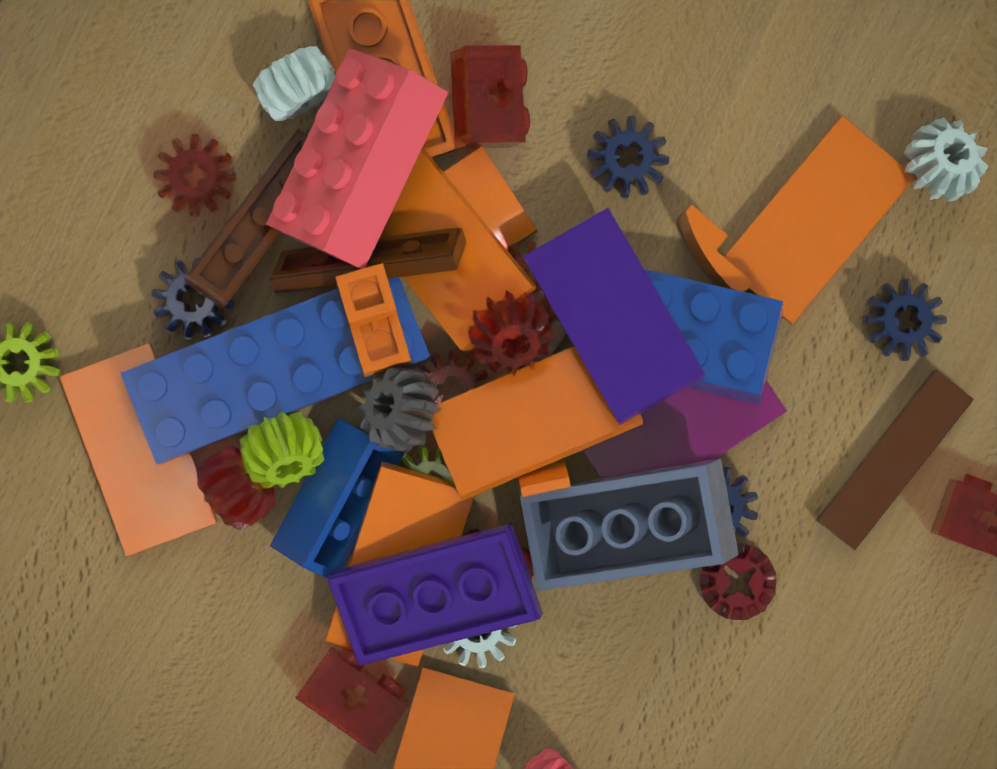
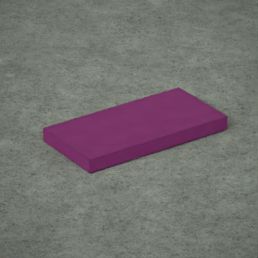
[582,380,787,478]

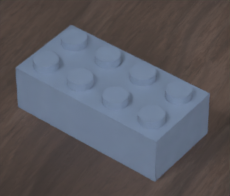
[520,459,739,591]

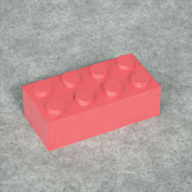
[266,48,449,269]

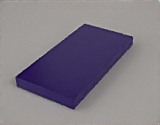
[523,208,706,425]
[327,523,543,666]

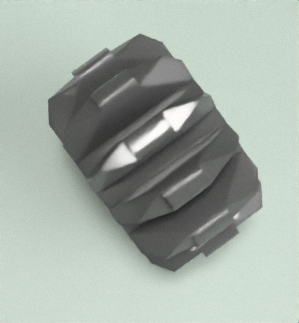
[357,366,442,452]

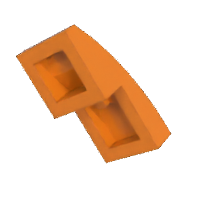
[444,146,537,251]
[677,205,753,292]
[335,263,412,377]
[518,458,571,497]

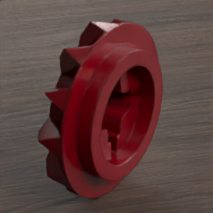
[700,543,777,620]

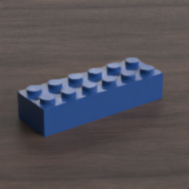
[121,278,430,464]

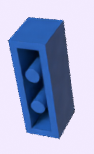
[270,418,404,578]

